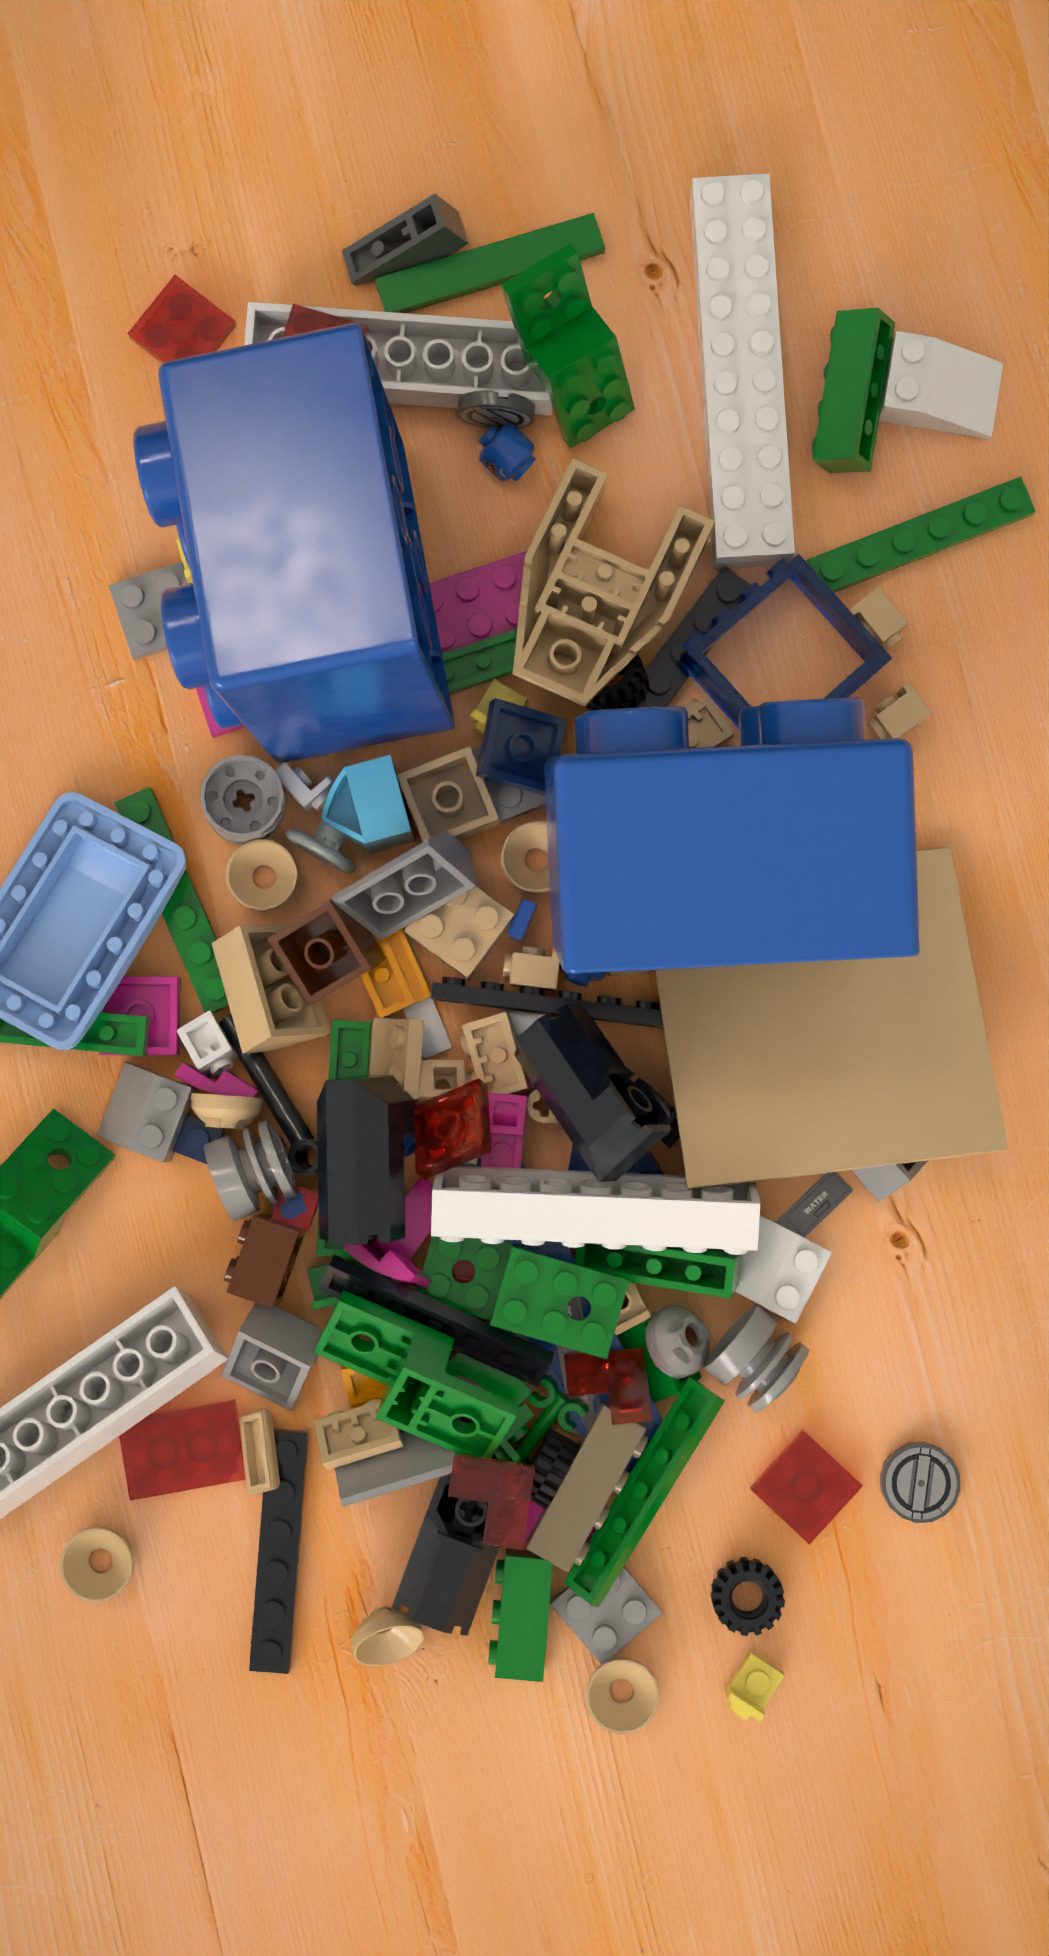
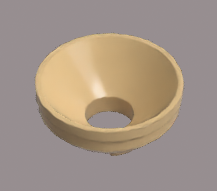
[501,822,550,893]
[226,839,298,911]
[191,1093,263,1129]
[60,1527,134,1602]
[351,1607,424,1666]
[586,1657,659,1734]

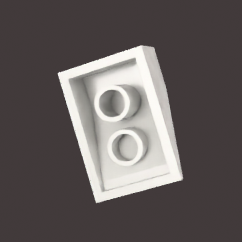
[879,331,1004,439]
[735,1215,832,1324]

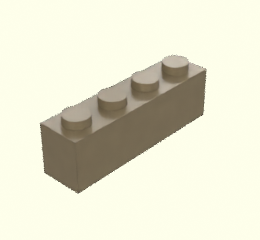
[526,1401,649,1573]

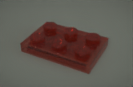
[119,1399,246,1501]

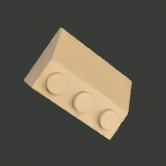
[212,924,331,1054]

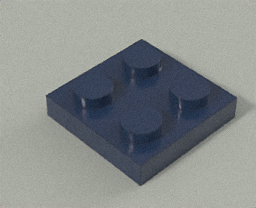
[476,698,567,796]

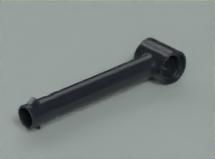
[219,1014,318,1175]

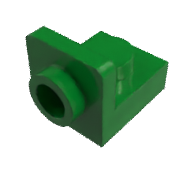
[490,1403,534,1471]

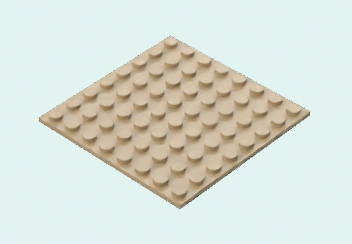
[655,847,1008,1190]

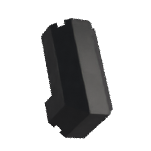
[514,1004,670,1182]
[317,1075,415,1244]
[392,1458,516,1636]

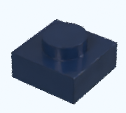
[173,1115,225,1165]

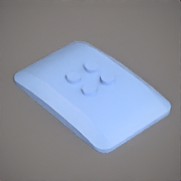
[0,792,187,1051]

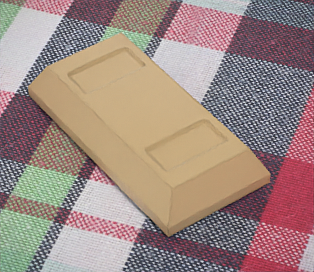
[239,1409,280,1496]

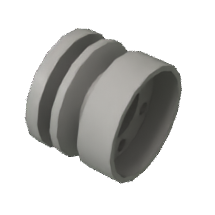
[200,755,286,845]
[204,1119,298,1221]
[703,1304,809,1413]

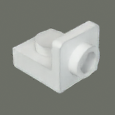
[275,762,334,813]
[176,1010,239,1076]

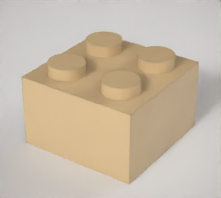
[397,746,499,842]
[404,886,515,981]

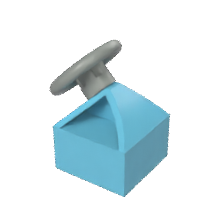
[286,755,415,874]

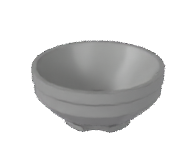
[646,1305,710,1378]

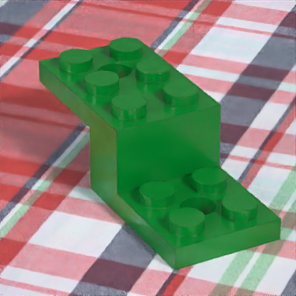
[501,243,635,449]
[0,1108,115,1300]
[417,1236,629,1359]
[313,1290,520,1466]

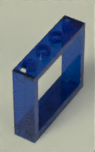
[678,554,892,729]

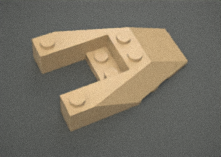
[513,458,715,707]

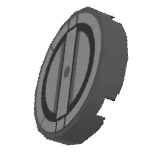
[457,390,534,429]
[880,1442,961,1523]

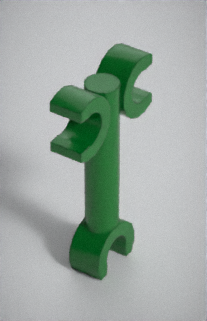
[513,1375,589,1480]

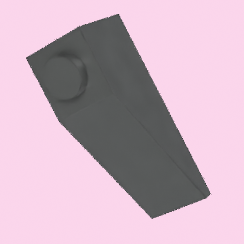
[342,194,469,286]

